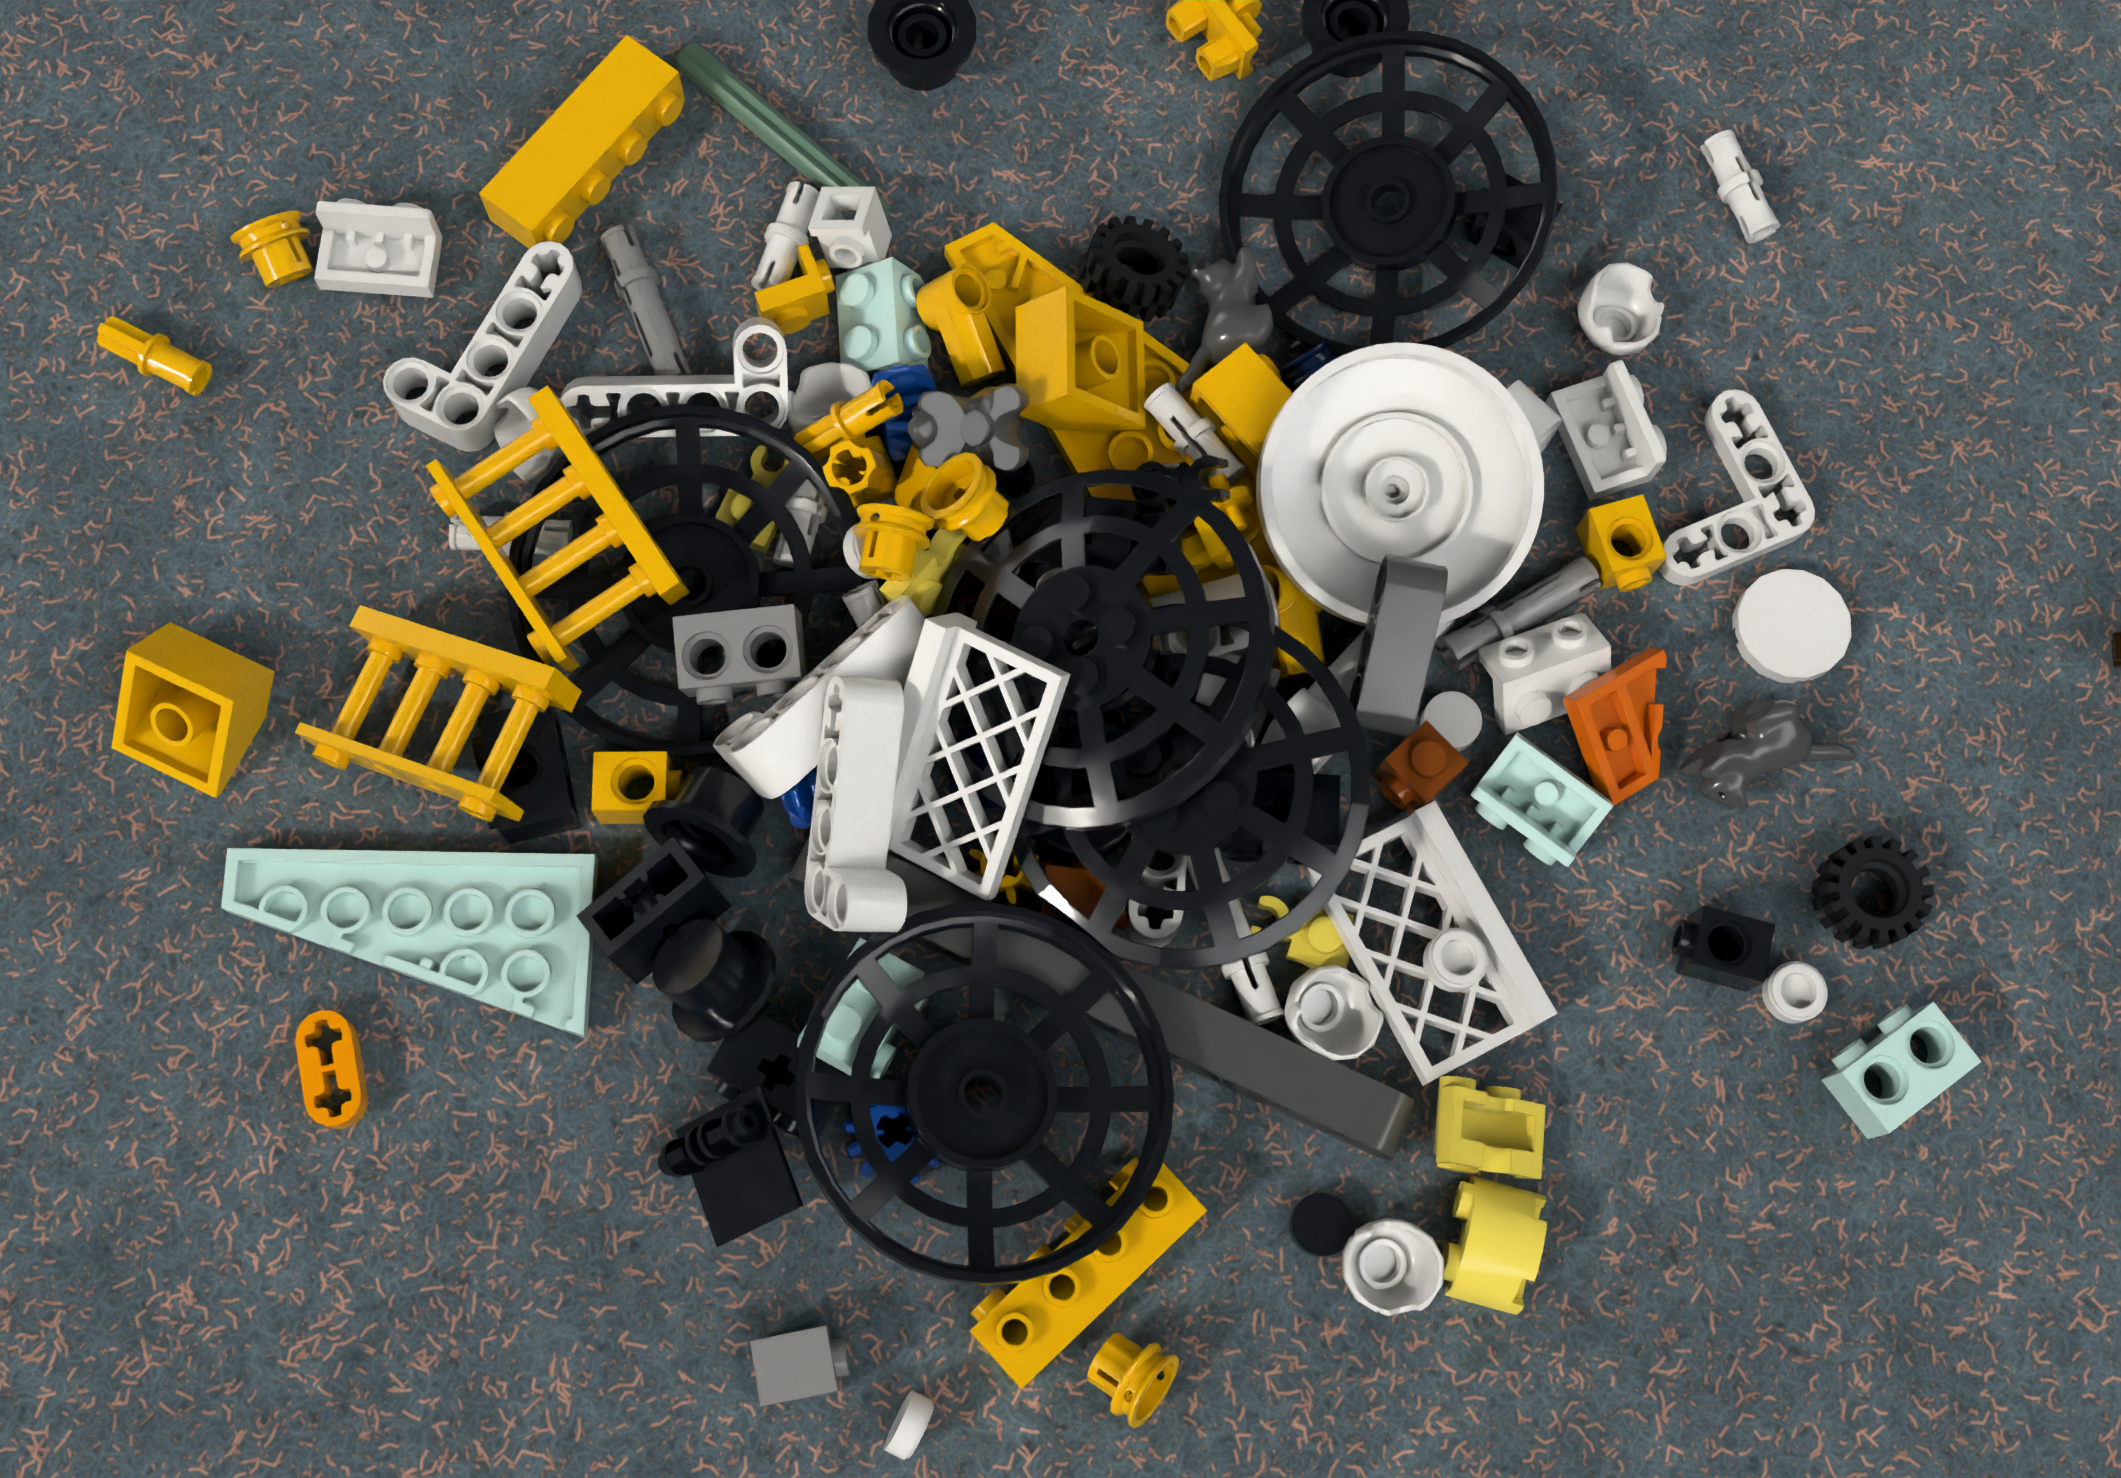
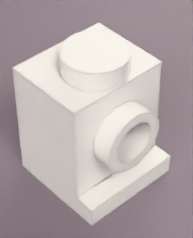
[808,187,892,271]

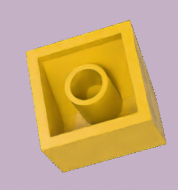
[1015,286,1146,431]
[111,622,275,798]

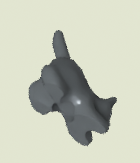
[1175,246,1273,393]
[907,383,1029,472]
[1679,699,1855,811]

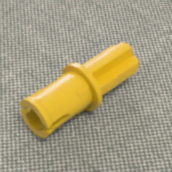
[96,316,212,396]
[793,379,903,461]

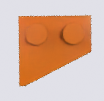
[1562,648,1667,806]

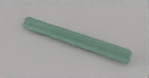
[676,42,890,220]

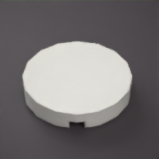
[1732,569,1852,683]

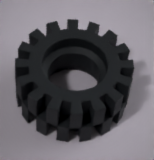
[1080,216,1189,323]
[1811,836,1934,950]

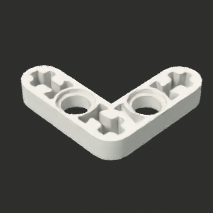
[1658,389,1815,586]

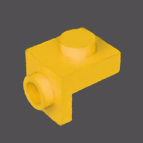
[754,243,835,335]

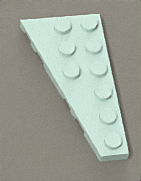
[221,848,599,1039]

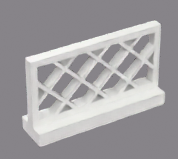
[888,612,1071,901]
[1304,801,1558,1086]

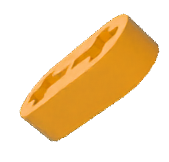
[295,1010,368,1129]

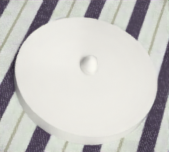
[1256,342,1544,627]

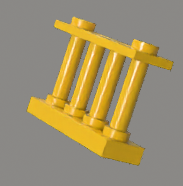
[426,385,690,672]
[295,605,582,822]

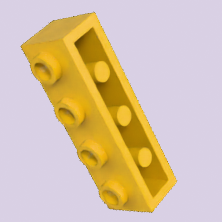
[479,35,685,249]
[969,1156,1207,1389]

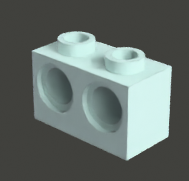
[1821,1002,1982,1139]

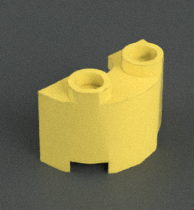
[1434,1076,1546,1179]
[1442,1175,1547,1315]

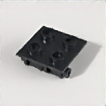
[658,1086,804,1247]

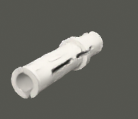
[1186,847,1284,1027]

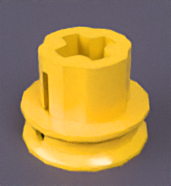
[230,210,314,288]
[920,452,1009,541]
[853,503,934,582]
[1087,1332,1179,1428]

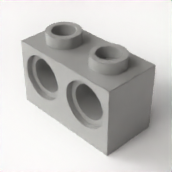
[672,604,807,705]

